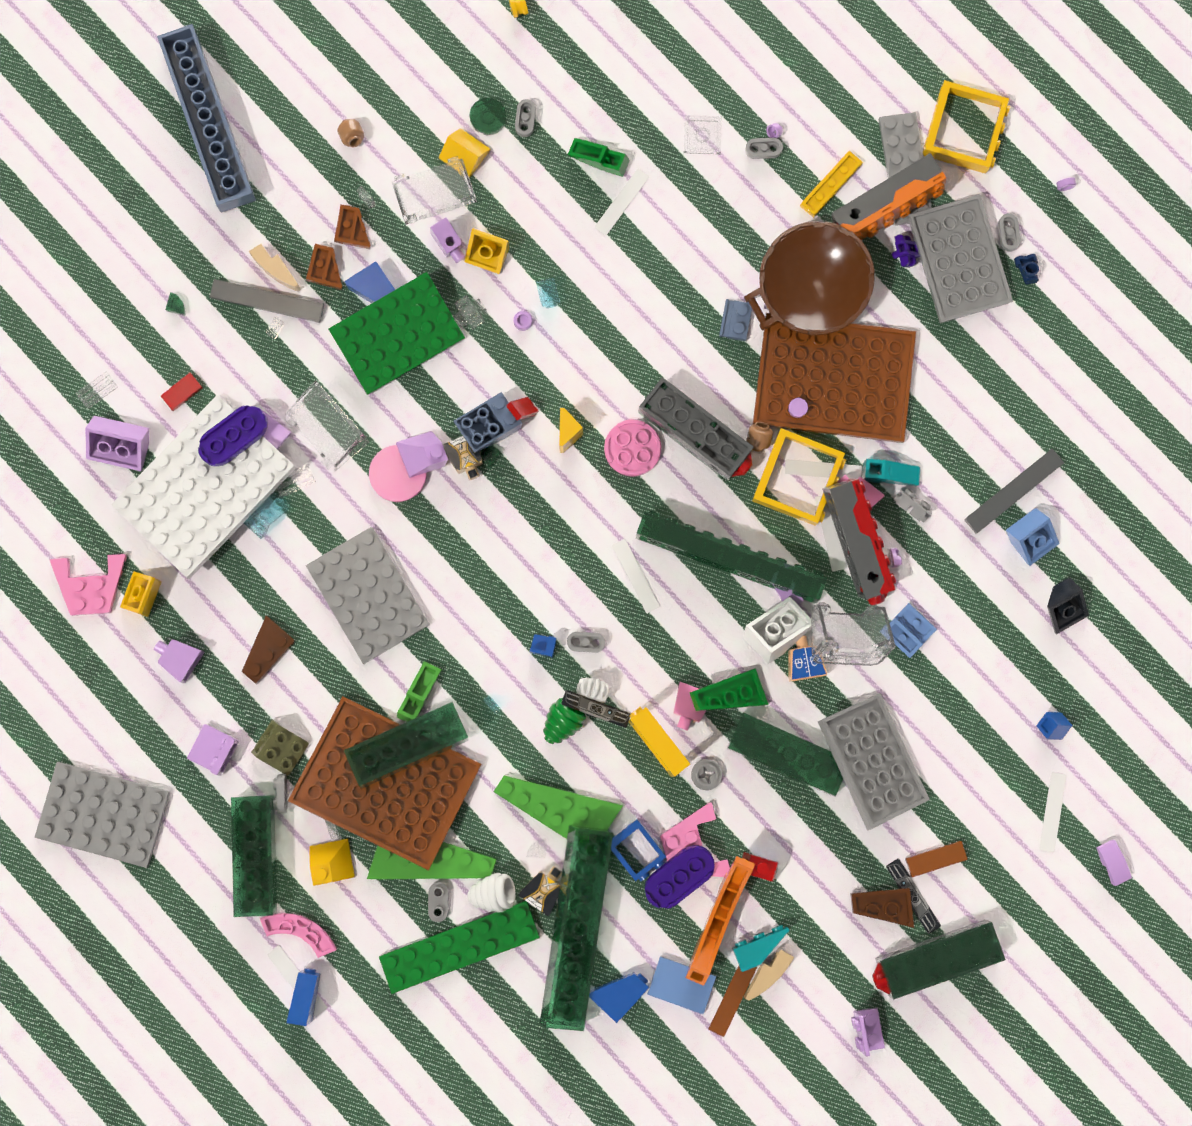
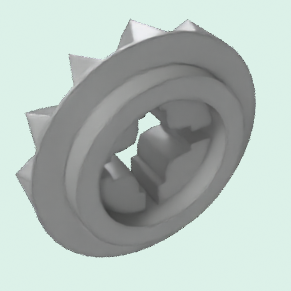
[691,759,722,790]

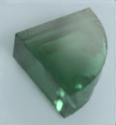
[165,292,185,316]
[482,446,501,468]

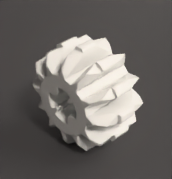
[576,677,609,703]

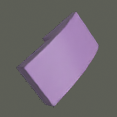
[1096,839,1132,886]

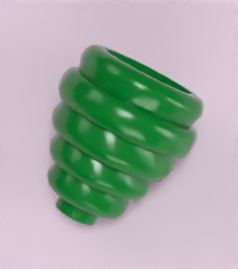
[543,698,586,744]

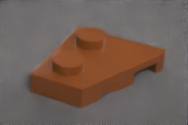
[334,204,370,249]
[306,243,342,290]

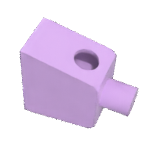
[430,217,465,263]
[154,639,205,683]

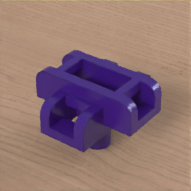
[892,234,920,268]

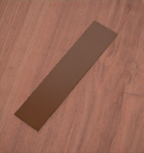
[708,965,757,1037]

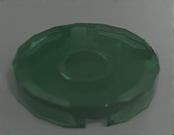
[469,98,507,135]

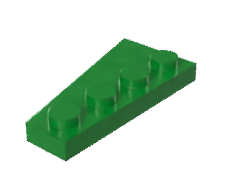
[690,668,769,711]

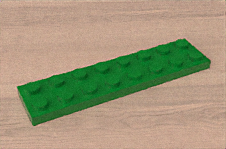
[379,901,540,994]

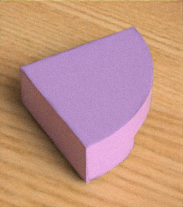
[890,548,902,568]

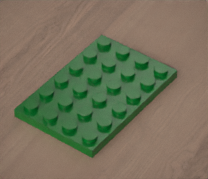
[328,272,465,395]

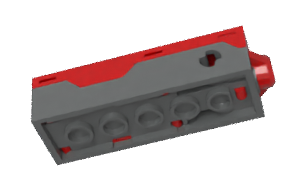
[822,479,896,605]

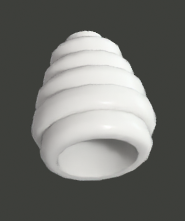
[467,873,516,913]

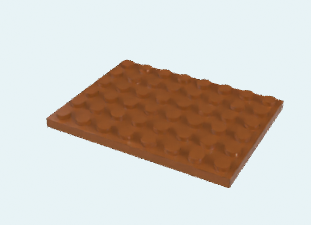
[753,313,916,443]
[288,696,482,871]

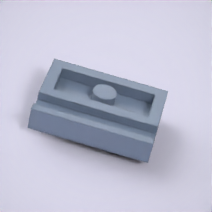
[719,299,752,342]

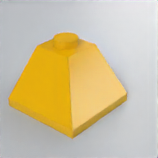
[309,839,355,886]

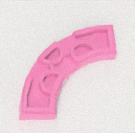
[260,913,337,958]

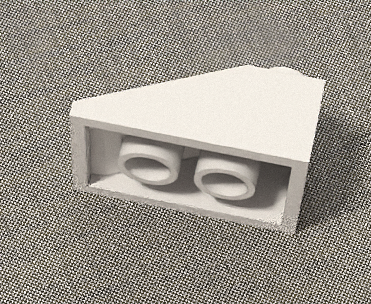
[743,597,815,664]

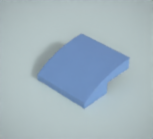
[882,603,937,658]

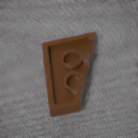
[242,615,295,684]
[850,888,914,928]

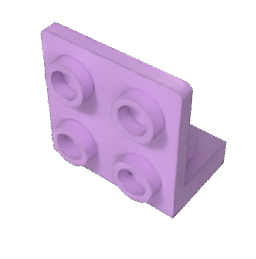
[187,724,239,776]
[851,1008,885,1057]

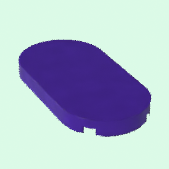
[198,405,268,466]
[645,845,715,909]

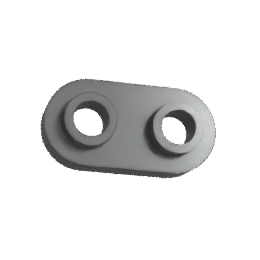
[515,99,536,137]
[745,138,783,159]
[998,213,1021,252]
[567,632,605,653]
[273,774,288,814]
[428,882,449,922]

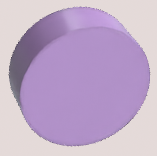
[1056,178,1076,191]
[513,311,532,331]
[788,398,808,418]

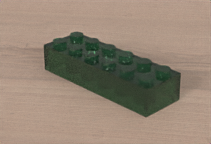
[343,702,469,789]
[726,712,843,796]
[231,795,277,917]

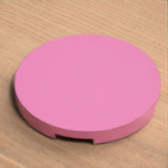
[604,420,661,477]
[369,445,427,502]

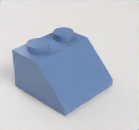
[1006,508,1060,566]

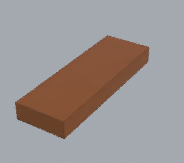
[905,841,968,877]

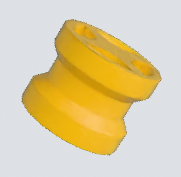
[509,0,528,18]

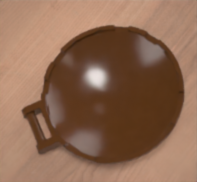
[744,221,875,335]

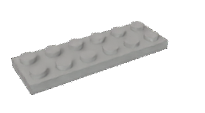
[878,112,932,226]

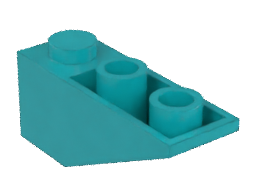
[862,459,920,486]
[732,925,789,972]

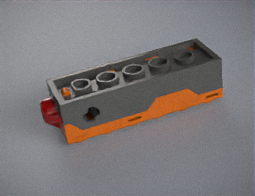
[832,153,947,241]

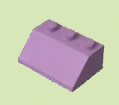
[85,416,149,471]

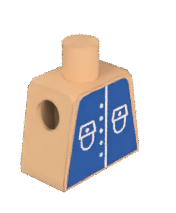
[788,636,827,682]

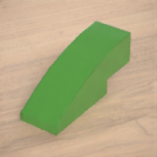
[397,661,441,726]

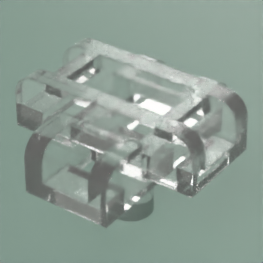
[453,295,487,330]

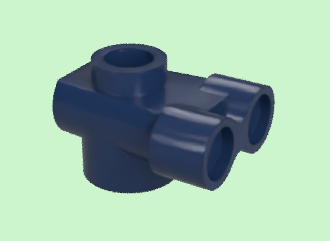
[1014,254,1039,285]

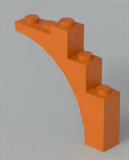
[685,856,755,986]

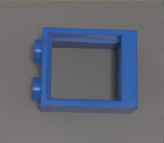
[606,819,666,881]

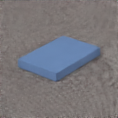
[647,956,716,1014]

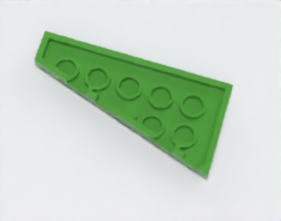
[493,775,623,855]
[367,842,497,879]

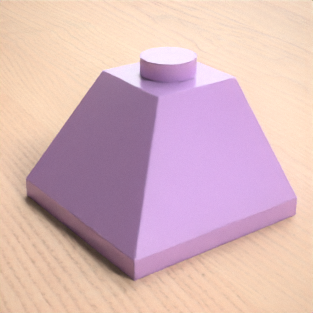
[396,431,448,478]

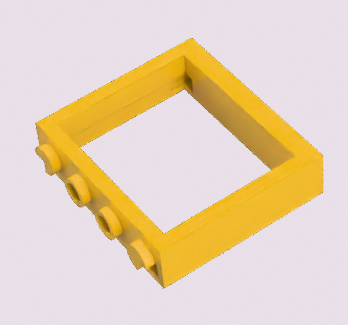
[923,80,1010,174]
[752,428,846,526]
[629,707,690,777]

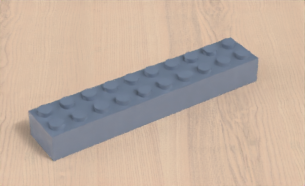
[157,24,256,213]

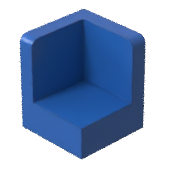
[529,634,557,658]
[1036,712,1073,740]

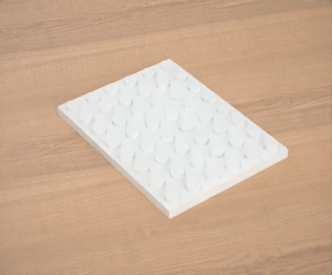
[111,395,297,579]

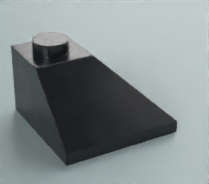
[1047,577,1089,635]

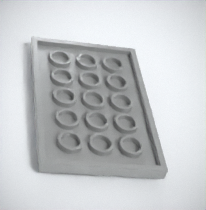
[907,194,1013,324]
[305,527,430,664]
[818,693,930,830]
[34,762,170,868]

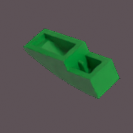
[568,138,630,177]

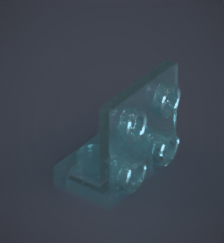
[243,491,290,539]

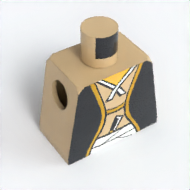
[443,436,483,480]
[518,866,563,917]

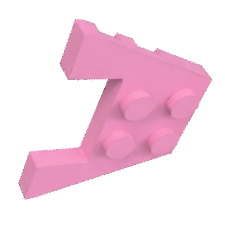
[50,554,127,616]
[660,802,730,877]

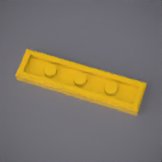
[800,151,863,218]

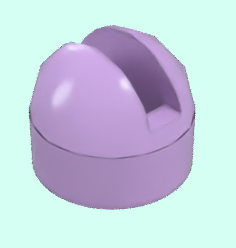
[766,123,783,138]

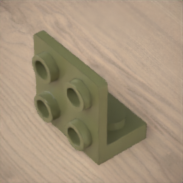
[251,719,309,776]

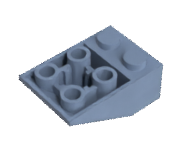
[453,392,522,453]

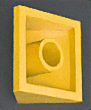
[439,128,491,179]
[464,228,509,274]
[559,408,583,453]
[120,571,162,617]

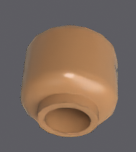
[337,119,364,147]
[746,422,773,452]

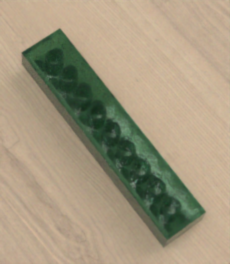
[635,511,827,604]
[540,825,613,1031]

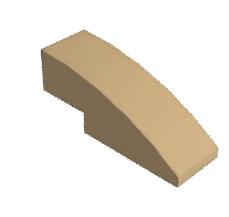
[249,244,301,292]
[744,948,794,1001]

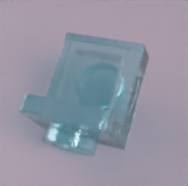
[536,277,560,308]

